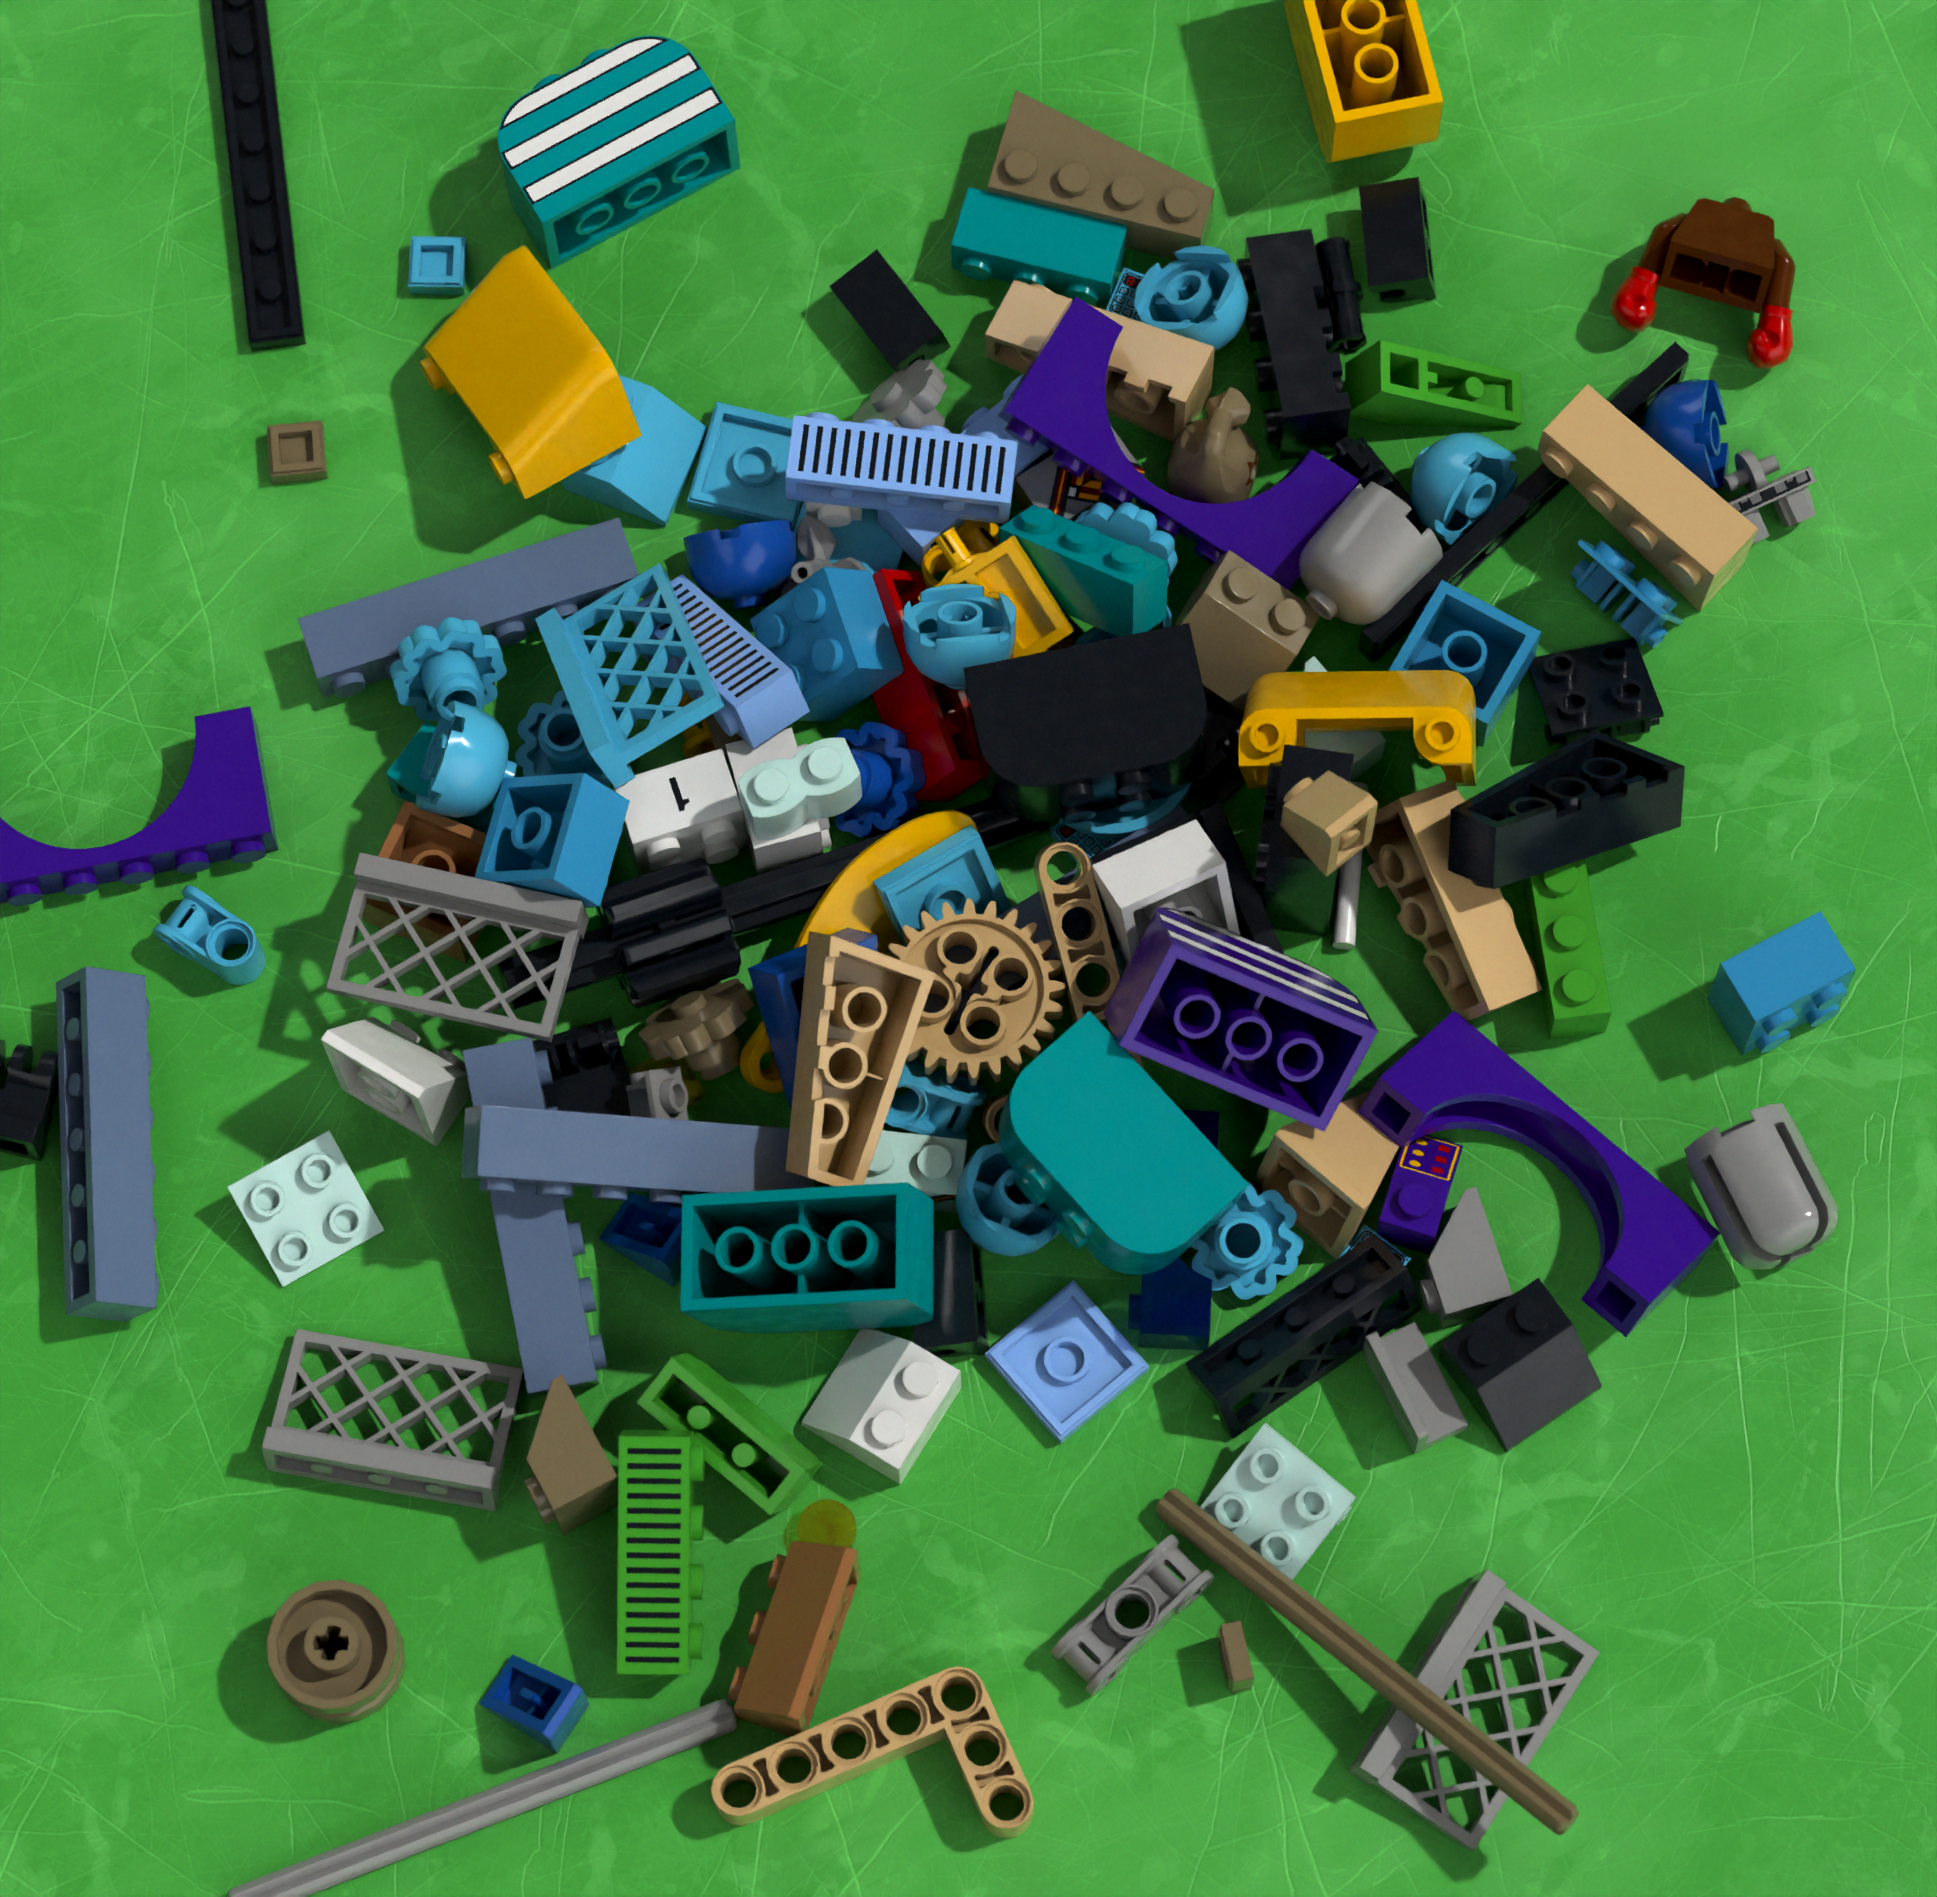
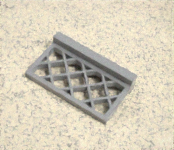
[326,853,589,1042]
[262,1329,524,1511]
[1348,1569,1600,1851]

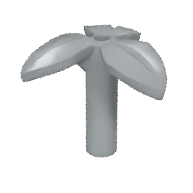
[778,516,867,599]

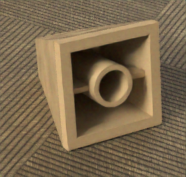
[1252,1090,1399,1260]

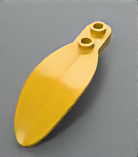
[739,810,978,1093]

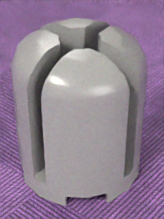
[1684,1103,1839,1269]

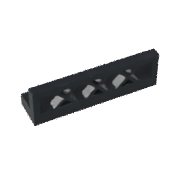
[1186,1234,1422,1439]

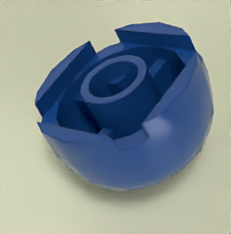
[1637,379,1729,488]
[683,520,796,610]

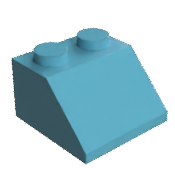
[562,374,708,527]

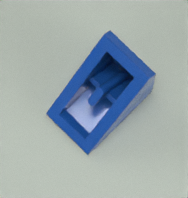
[599,1192,682,1287]
[480,1654,589,1754]

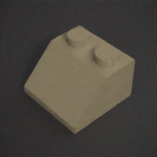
[1173,550,1320,719]
[524,1375,618,1535]

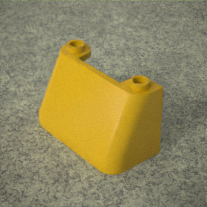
[419,245,642,500]
[1239,670,1476,789]

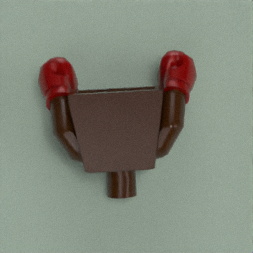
[1610,197,1796,369]

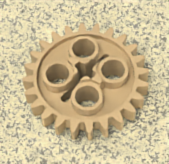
[888,899,1065,1086]

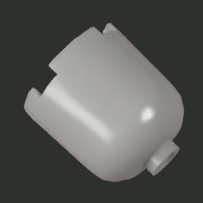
[1299,482,1443,626]

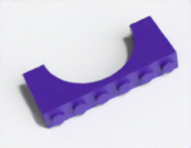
[998,297,1359,591]
[0,706,279,906]
[1358,1011,1720,1337]

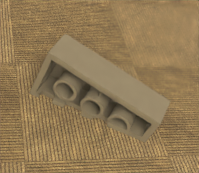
[987,90,1214,260]

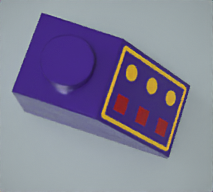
[1376,1135,1463,1255]

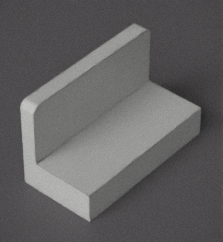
[1362,1322,1468,1454]

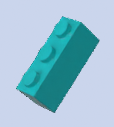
[951,187,1128,306]
[998,505,1168,637]

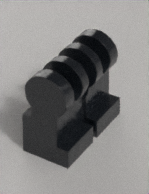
[0,1039,59,1161]

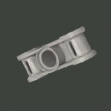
[1050,1534,1214,1696]

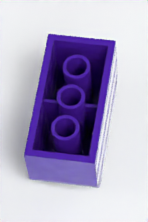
[1103,907,1378,1132]

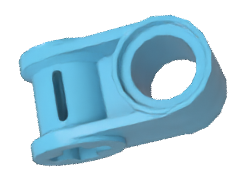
[153,885,266,985]
[885,1060,987,1140]

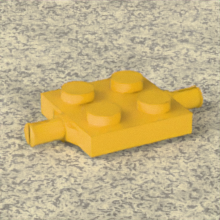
[917,527,1075,659]

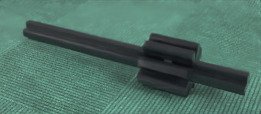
[497,798,1050,1011]

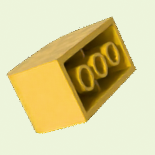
[1284,0,1444,163]

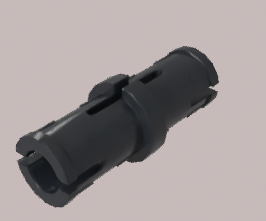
[1315,237,1367,352]

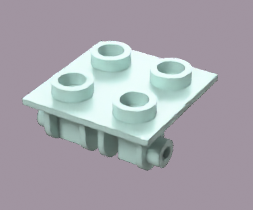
[227,1130,385,1287]
[1200,1423,1357,1581]

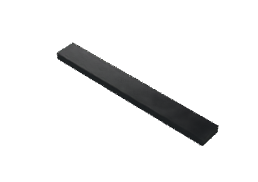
[211,0,306,351]
[1358,342,1689,663]

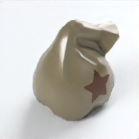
[1166,387,1259,504]

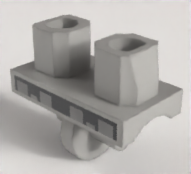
[1723,449,1817,544]

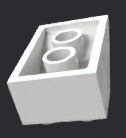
[321,1017,471,1147]

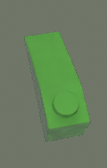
[1345,340,1522,427]

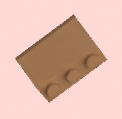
[728,1541,861,1737]

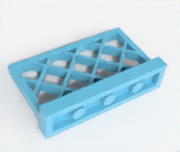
[535,563,725,789]

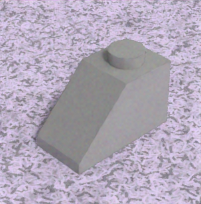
[1418,1187,1513,1328]

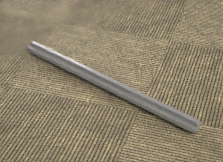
[228,1699,737,1897]

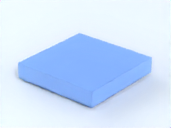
[985,1280,1149,1445]

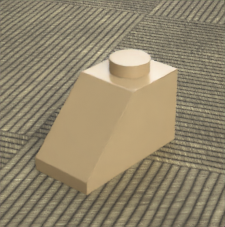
[1281,770,1378,877]

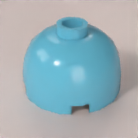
[1134,245,1249,351]
[1410,432,1518,546]
[903,584,1016,690]
[416,700,517,818]
[955,1141,1060,1257]

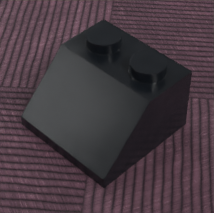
[1438,1278,1602,1453]

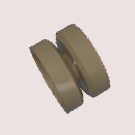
[267,1580,406,1724]

